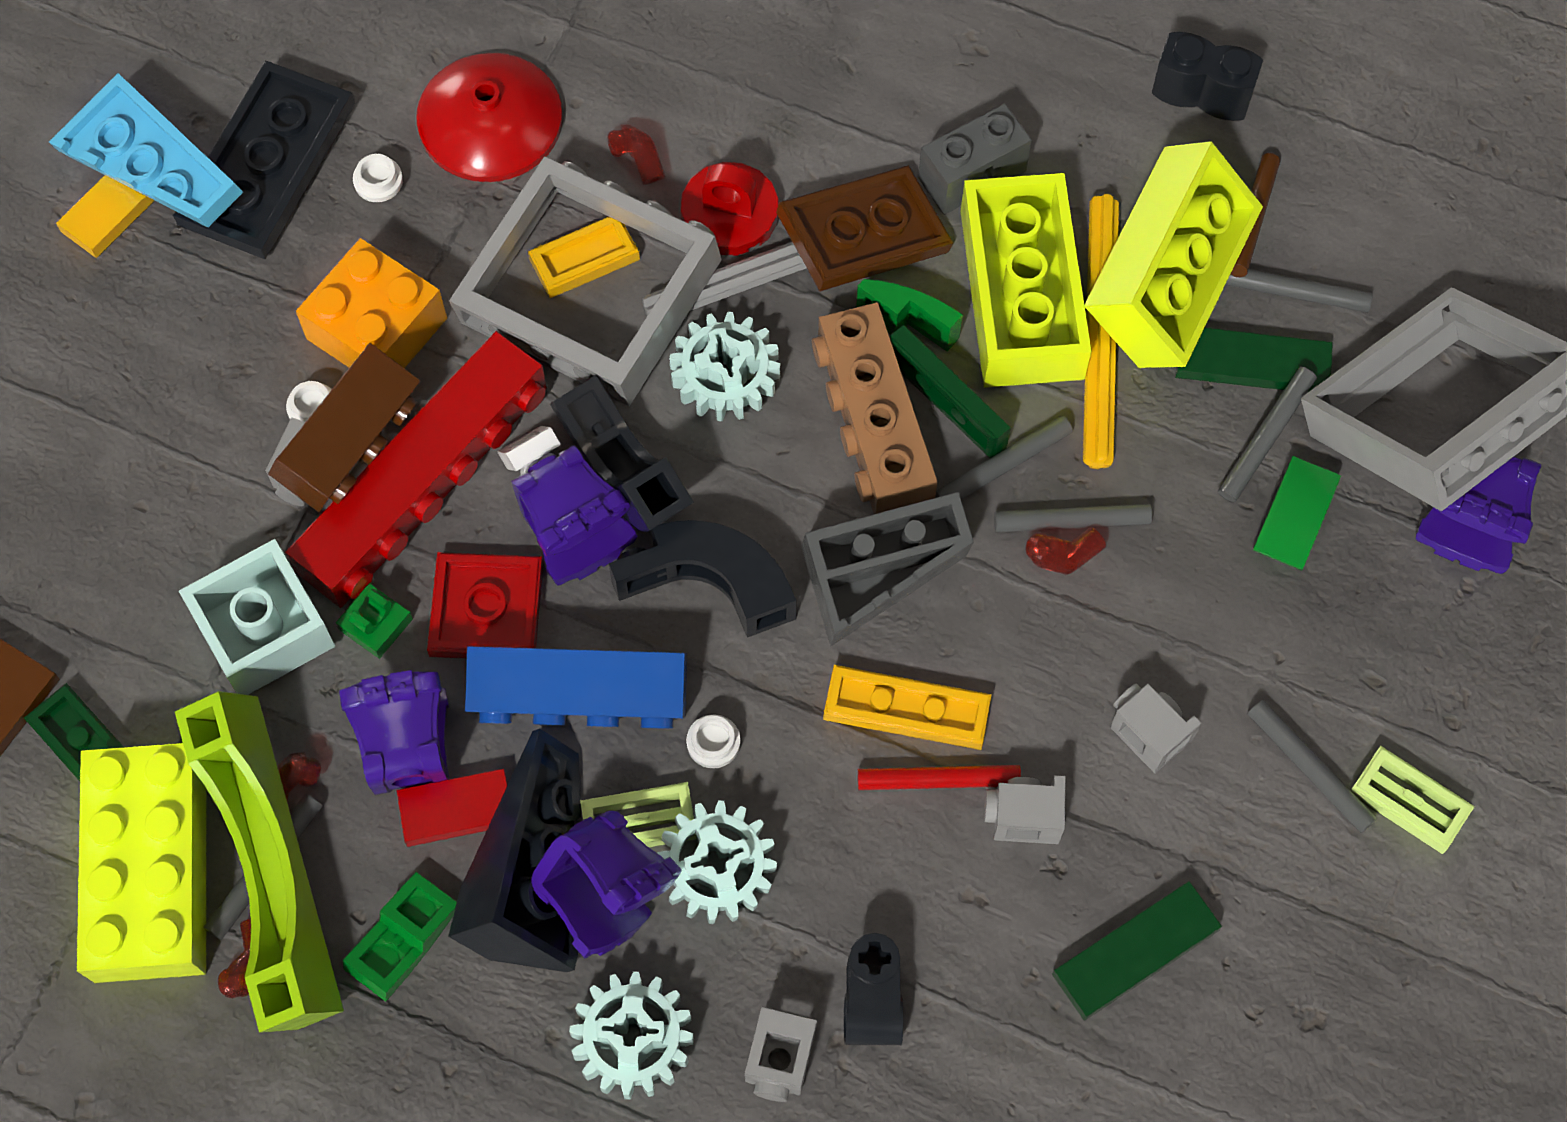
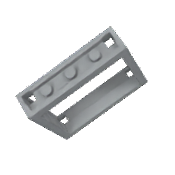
[449,156,722,407]
[1301,287,1567,511]

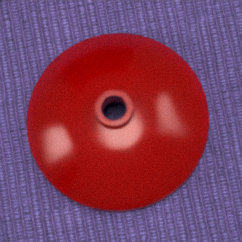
[416,53,563,182]

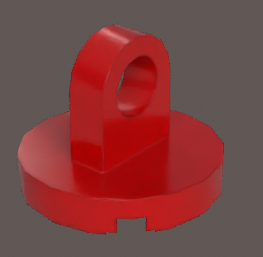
[681,162,778,256]

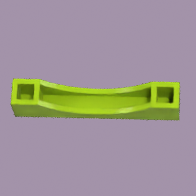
[175,691,344,1033]

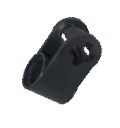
[844,933,903,1046]

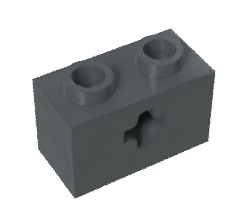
[918,104,1032,215]

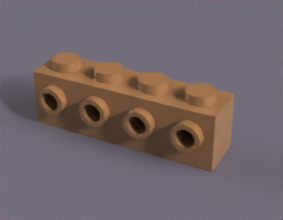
[812,302,937,514]

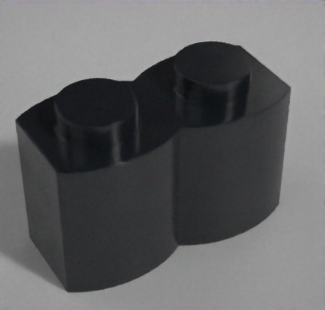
[1152,32,1263,121]

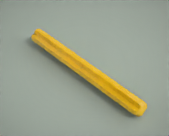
[1083,194,1119,469]

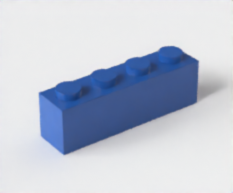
[465,646,687,729]

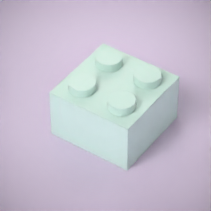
[179,539,335,695]

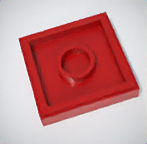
[427,552,543,658]

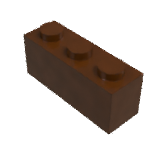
[268,343,420,512]

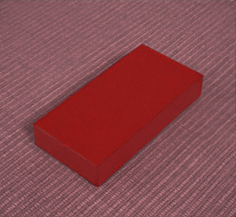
[396,769,508,847]

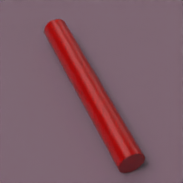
[857,765,1021,790]

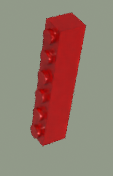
[285,331,547,608]

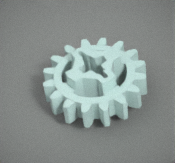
[670,312,780,421]
[657,801,777,924]
[569,971,694,1100]

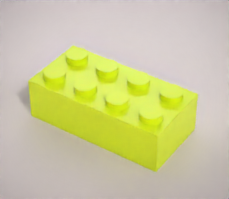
[1084,141,1263,368]
[960,173,1091,388]
[77,743,206,983]

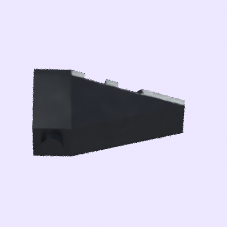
[448,728,581,972]

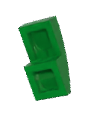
[856,279,963,352]
[1252,456,1342,571]
[343,872,457,1002]

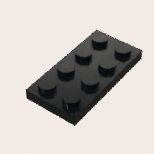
[173,60,355,259]

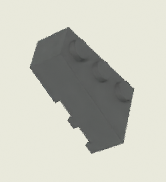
[802,492,974,646]

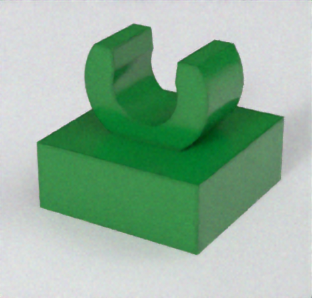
[336,583,413,659]

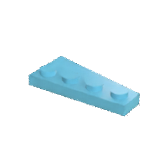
[49,73,243,227]

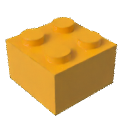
[296,238,447,368]

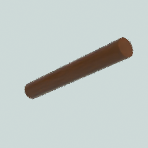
[1231,153,1281,278]

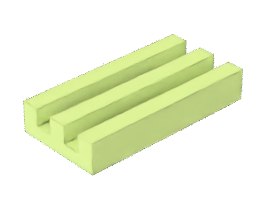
[1350,746,1475,854]
[580,782,697,847]

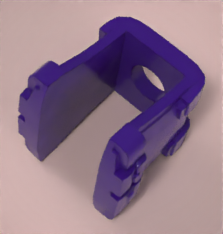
[511,445,637,586]
[1416,456,1541,574]
[339,670,449,795]
[531,810,682,958]

